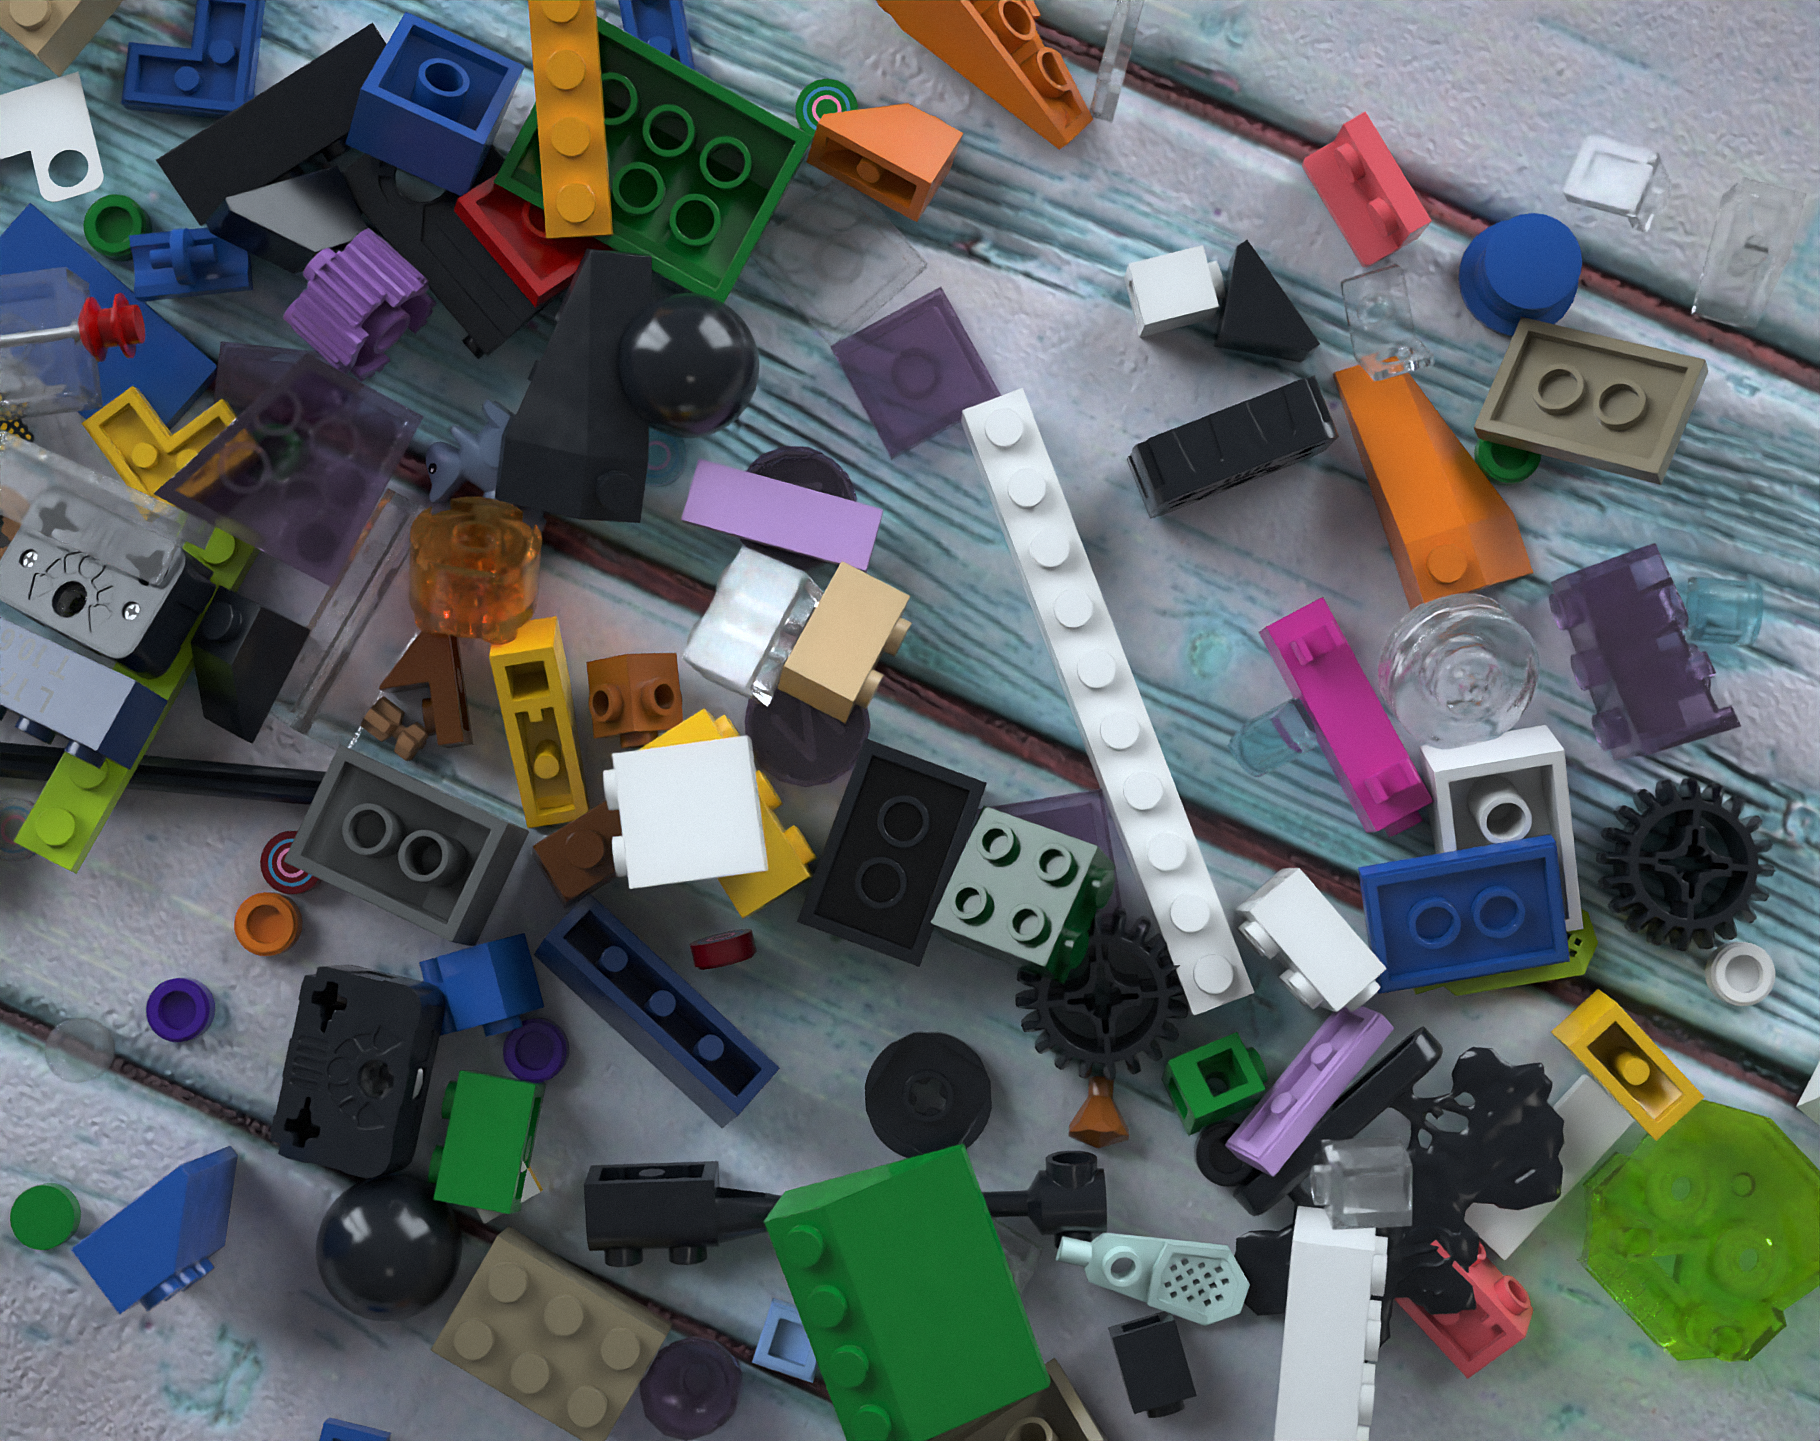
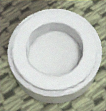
[1705,941,1775,1006]

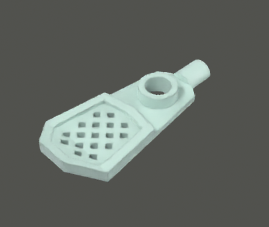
[1055,1233,1250,1326]

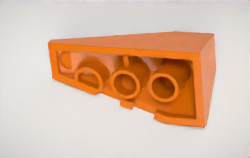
[876,0,1093,150]
[1332,353,1533,612]

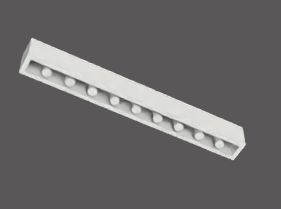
[961,388,1254,1016]

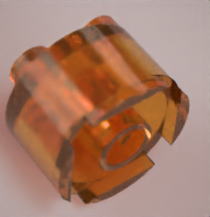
[408,497,542,645]

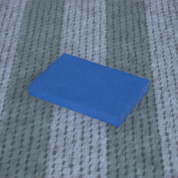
[1358,834,1570,994]

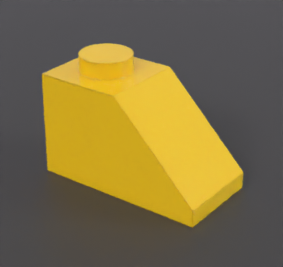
[1551,989,1704,1141]

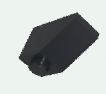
[205,165,367,274]
[190,585,311,744]

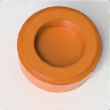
[234,892,303,956]

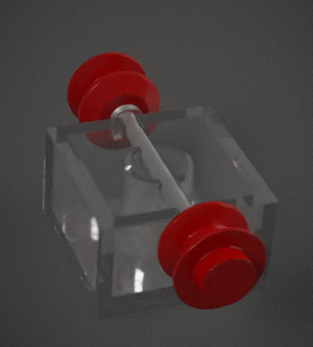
[0,267,145,421]

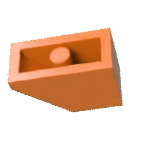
[806,103,963,222]

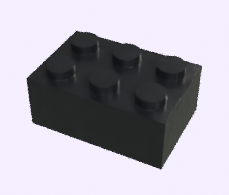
[797,738,987,967]

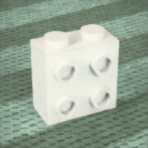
[603,736,769,889]
[1235,868,1387,1012]

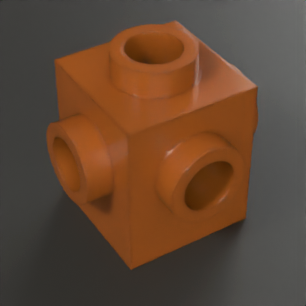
[586,653,683,749]

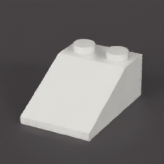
[1419,725,1583,931]

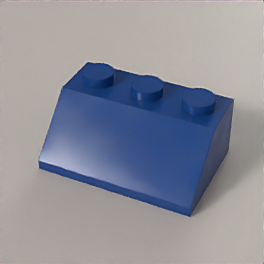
[71,1146,238,1315]

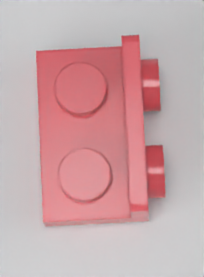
[1302,111,1432,268]
[1394,1240,1533,1379]

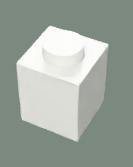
[1124,245,1225,337]

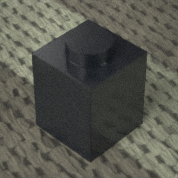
[1108,1311,1197,1418]

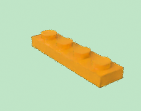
[528,0,613,239]

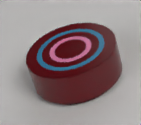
[260,831,323,895]
[689,929,757,970]

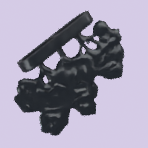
[1232,1027,1565,1363]

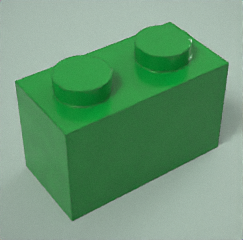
[428,1070,546,1214]

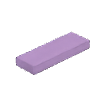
[681,458,883,573]
[1225,1006,1394,1177]

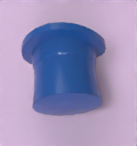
[1458,213,1582,337]

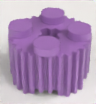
[283,228,437,382]

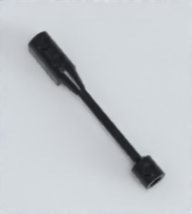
[584,1151,1107,1267]

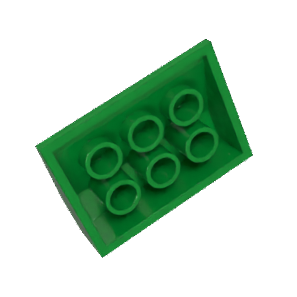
[494,16,813,303]
[764,1144,1051,1441]

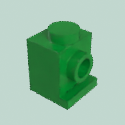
[1161,1032,1268,1136]

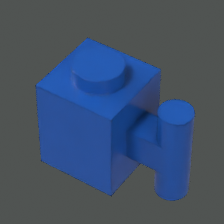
[419,933,545,1037]

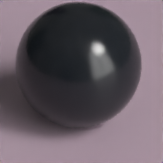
[619,293,760,438]
[316,1175,463,1322]

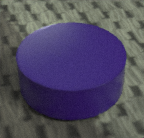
[146,977,215,1042]
[503,1018,569,1083]

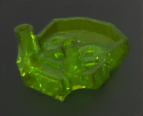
[1577,1099,1820,1362]

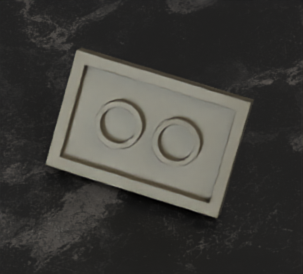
[1474,317,1709,485]

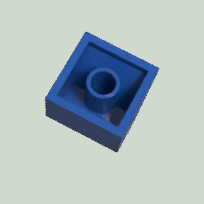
[345,12,525,196]

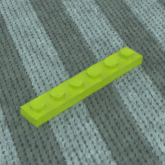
[13,506,266,874]

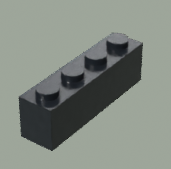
[156,23,386,226]

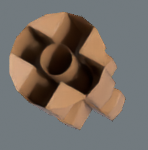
[361,696,429,761]

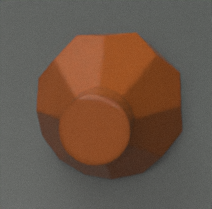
[1068,1076,1129,1149]

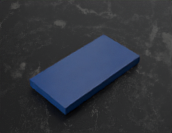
[0,203,223,430]

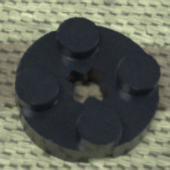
[865,1031,992,1158]

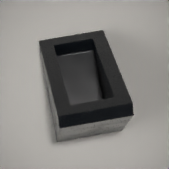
[1214,240,1320,363]

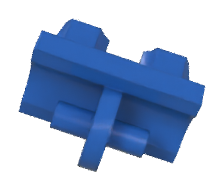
[129,227,253,302]

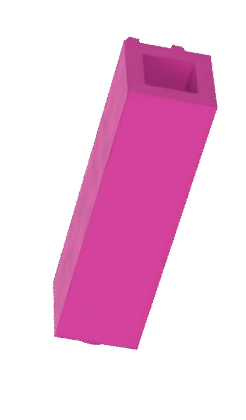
[1258,597,1434,838]

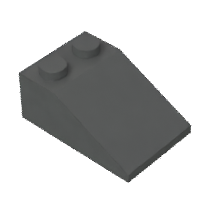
[284,744,529,946]

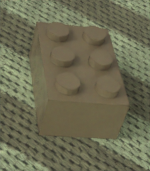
[431,1226,673,1441]

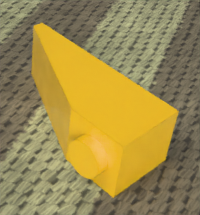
[489,616,590,828]

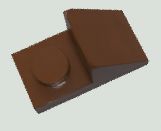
[379,614,474,748]

